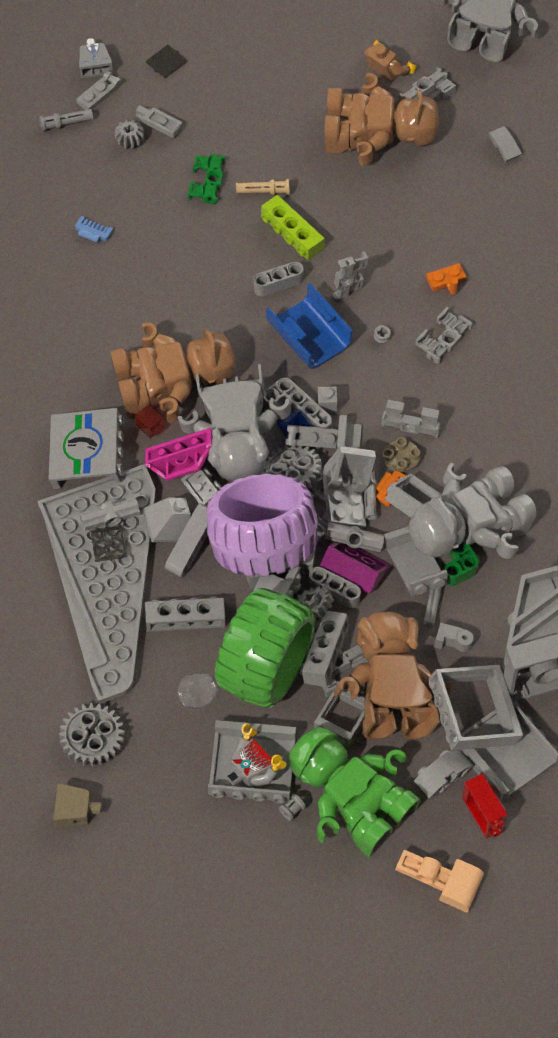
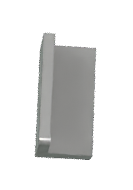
[337,415,361,449]

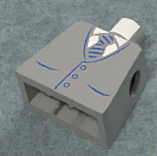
[79,38,113,79]

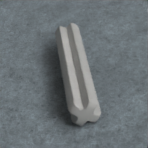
[424,587,442,626]

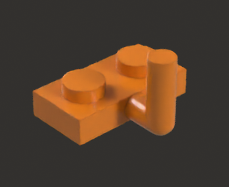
[426,263,466,295]

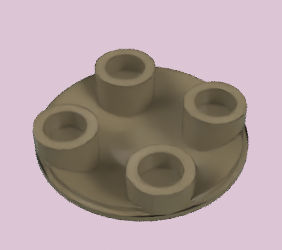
[383,437,421,472]

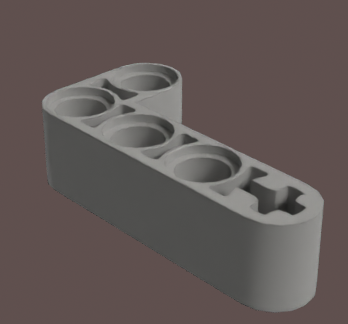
[263,378,332,428]
[165,503,208,578]

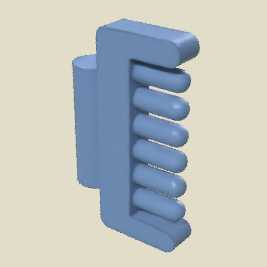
[75,216,113,243]

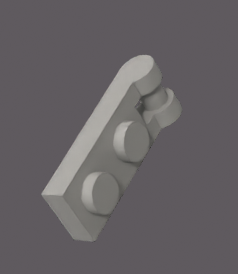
[76,71,122,110]
[285,425,338,448]

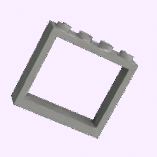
[429,665,523,751]

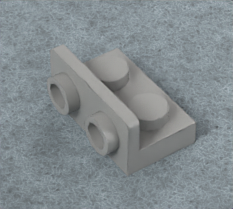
[181,467,222,506]

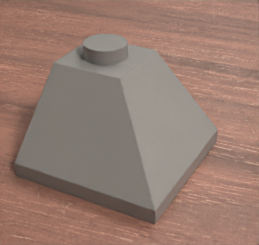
[143,498,191,542]

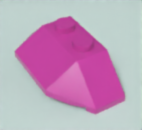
[145,428,213,481]

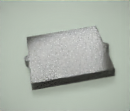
[146,45,187,79]

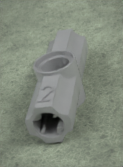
[80,498,140,531]
[324,521,384,552]

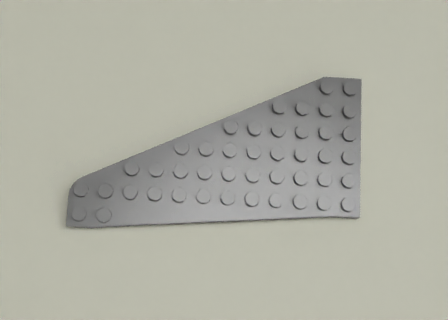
[37,464,156,704]

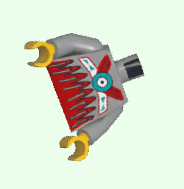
[227,723,286,788]

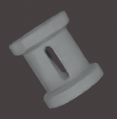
[279,794,306,821]

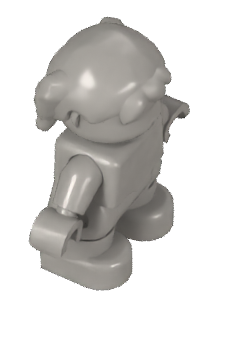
[440,0,538,62]
[178,364,291,481]

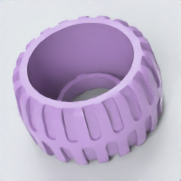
[207,473,318,577]

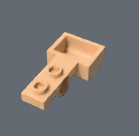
[395,850,484,913]

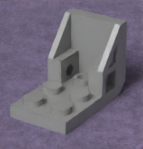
[322,446,376,530]

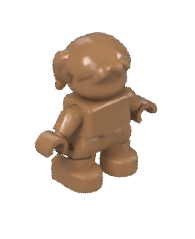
[334,611,453,740]

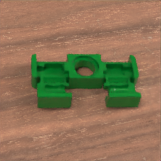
[187,154,225,205]

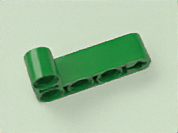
[444,542,479,586]

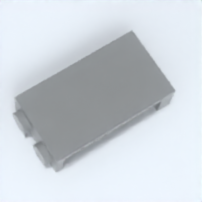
[384,526,447,597]

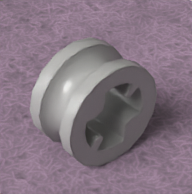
[373,325,391,343]

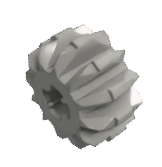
[115,120,144,149]

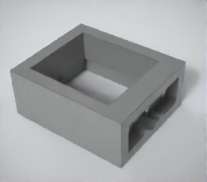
[385,473,444,518]
[314,684,365,749]

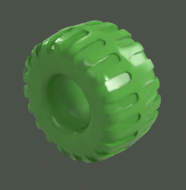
[214,588,315,708]

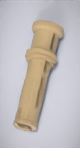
[236,179,290,195]

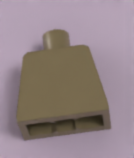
[53,784,102,828]

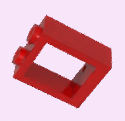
[462,773,507,839]

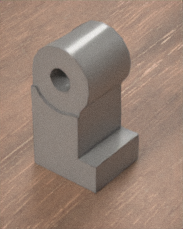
[434,623,474,652]

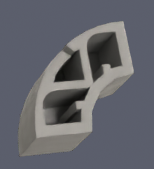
[414,749,473,799]

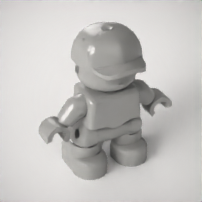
[408,463,536,559]

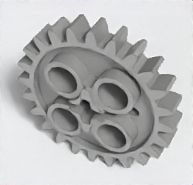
[261,445,323,488]
[59,703,125,767]

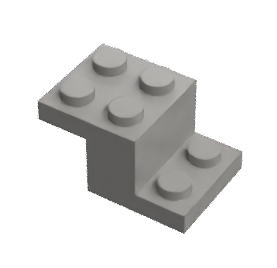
[253,566,302,598]

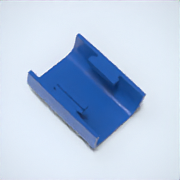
[266,283,353,369]

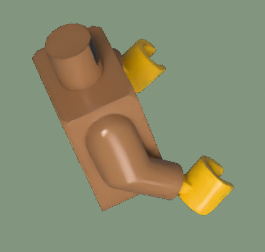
[364,39,417,82]

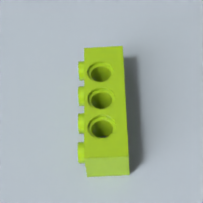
[261,195,325,260]

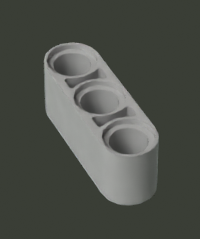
[253,262,304,297]
[309,567,361,608]

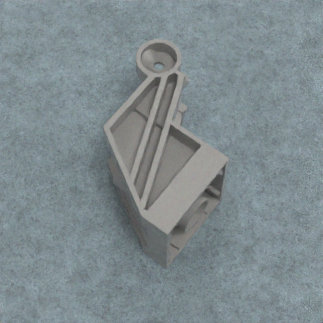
[502,565,558,701]

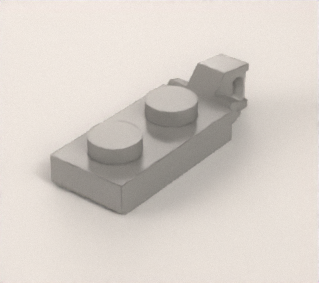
[136,105,183,138]

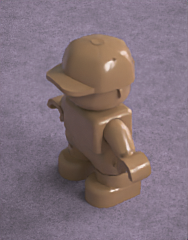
[325,73,440,166]
[110,322,236,423]

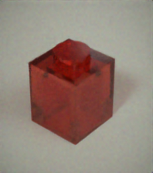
[134,404,164,439]

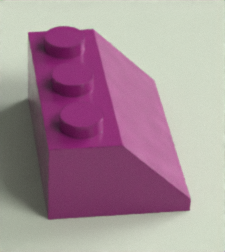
[320,542,391,593]

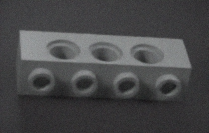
[145,596,225,632]
[300,611,349,687]

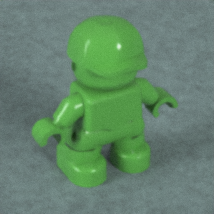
[289,727,420,858]

